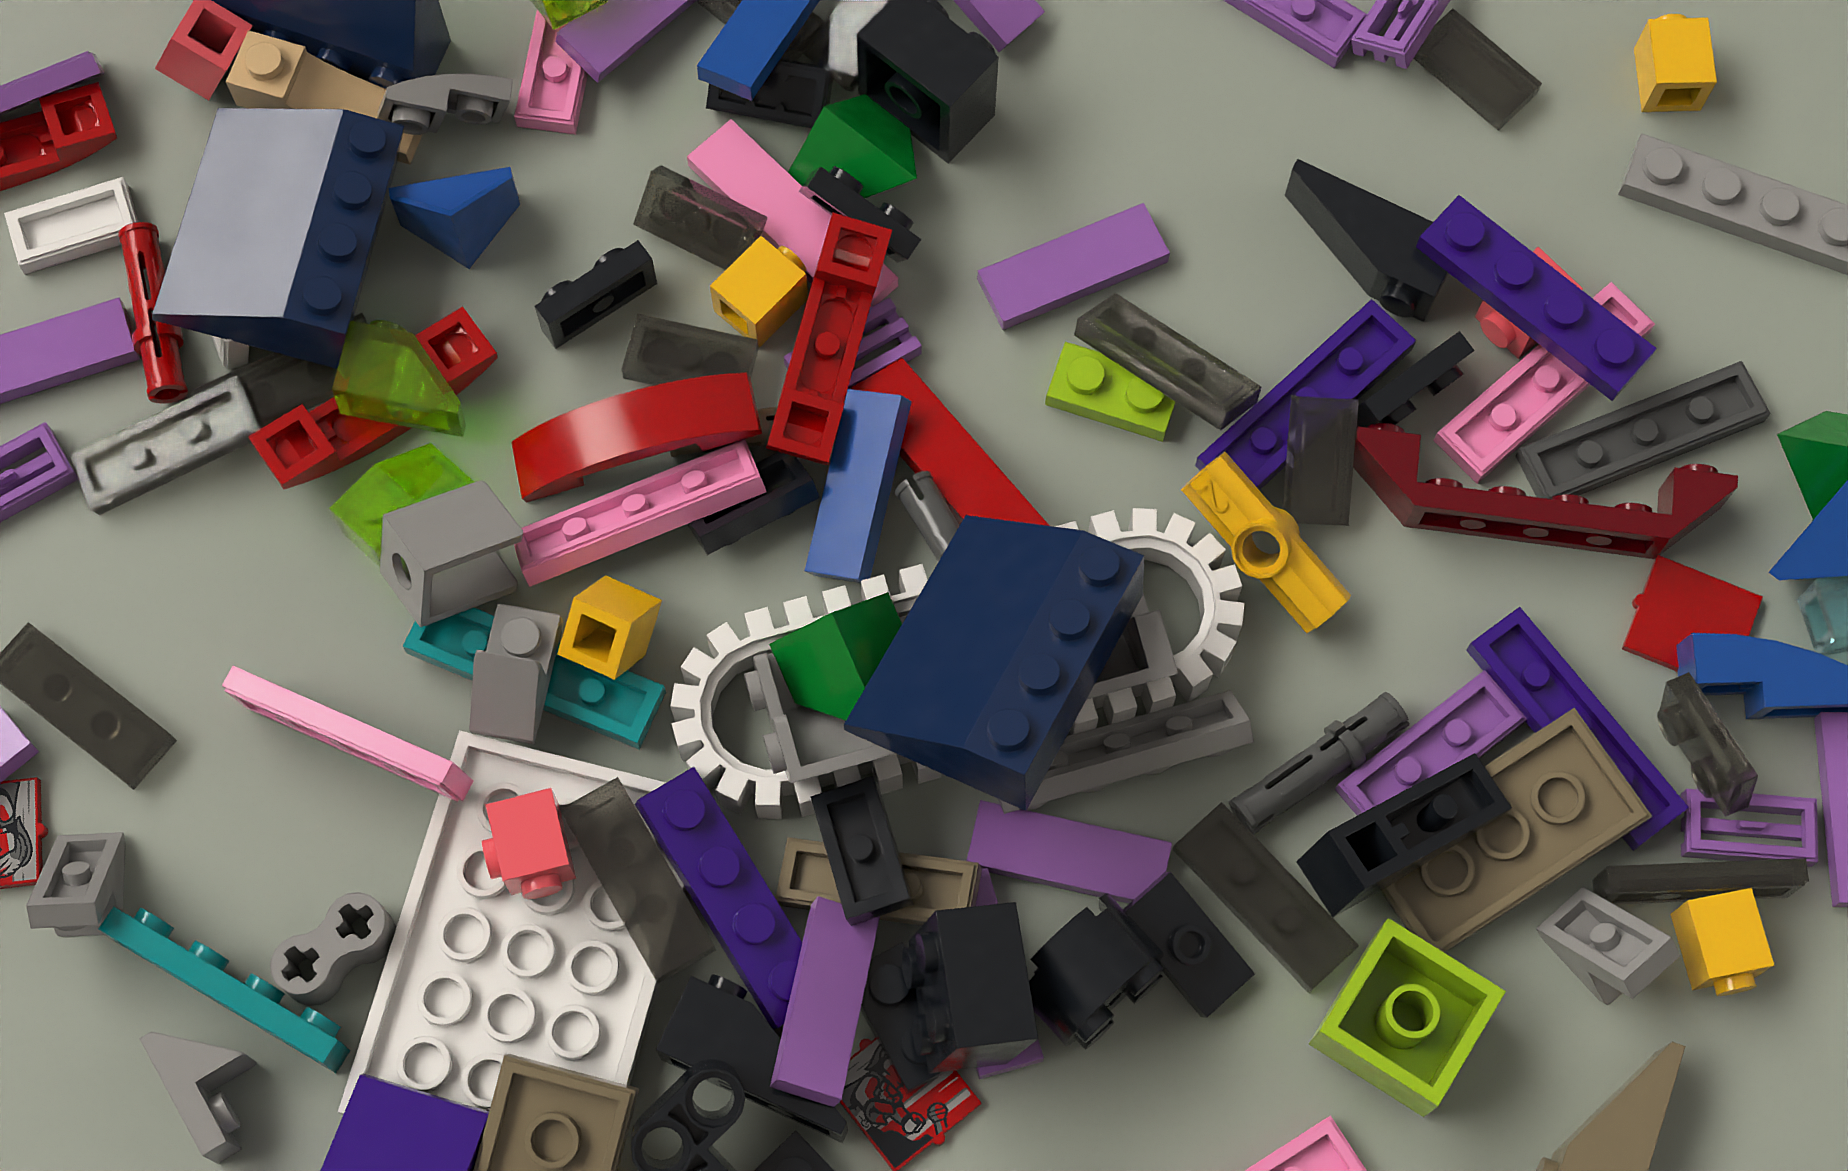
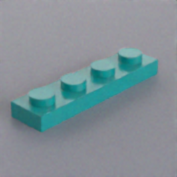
[403,608,666,750]
[98,906,351,1073]

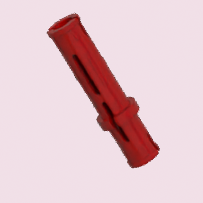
[118,222,188,404]

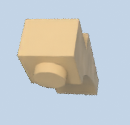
[226,30,423,165]

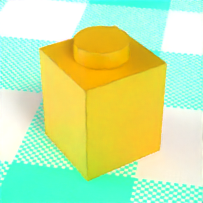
[1634,14,1717,112]
[710,236,808,349]
[557,575,662,680]
[1670,888,1775,996]

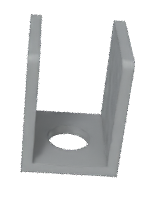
[380,481,523,628]

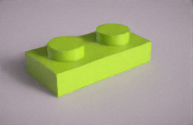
[1045,341,1183,442]

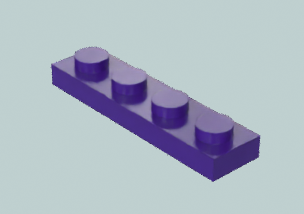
[1416,195,1657,401]
[1195,299,1416,490]
[1466,607,1689,851]
[635,767,802,1030]

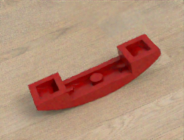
[0,82,117,191]
[766,212,892,465]
[248,306,498,490]
[511,372,762,503]

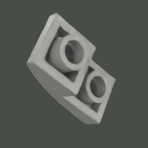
[377,73,513,135]

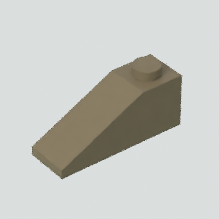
[1536,1041,1686,1171]

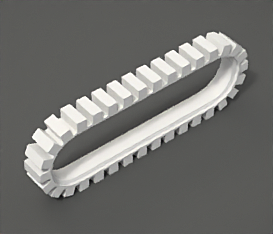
[670,508,1244,819]

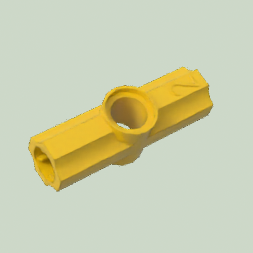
[1181,451,1351,633]

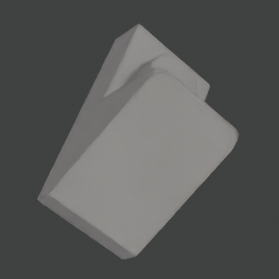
[469,603,564,745]
[26,832,125,937]
[1536,887,1681,1005]
[139,1031,257,1164]

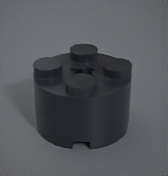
[1029,893,1164,1050]

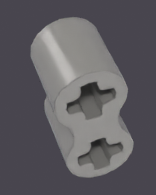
[270,892,396,1006]

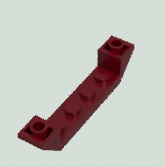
[1347,423,1738,559]

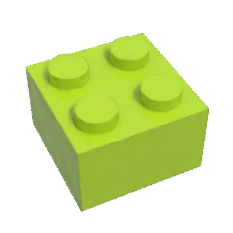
[1308,918,1506,1117]

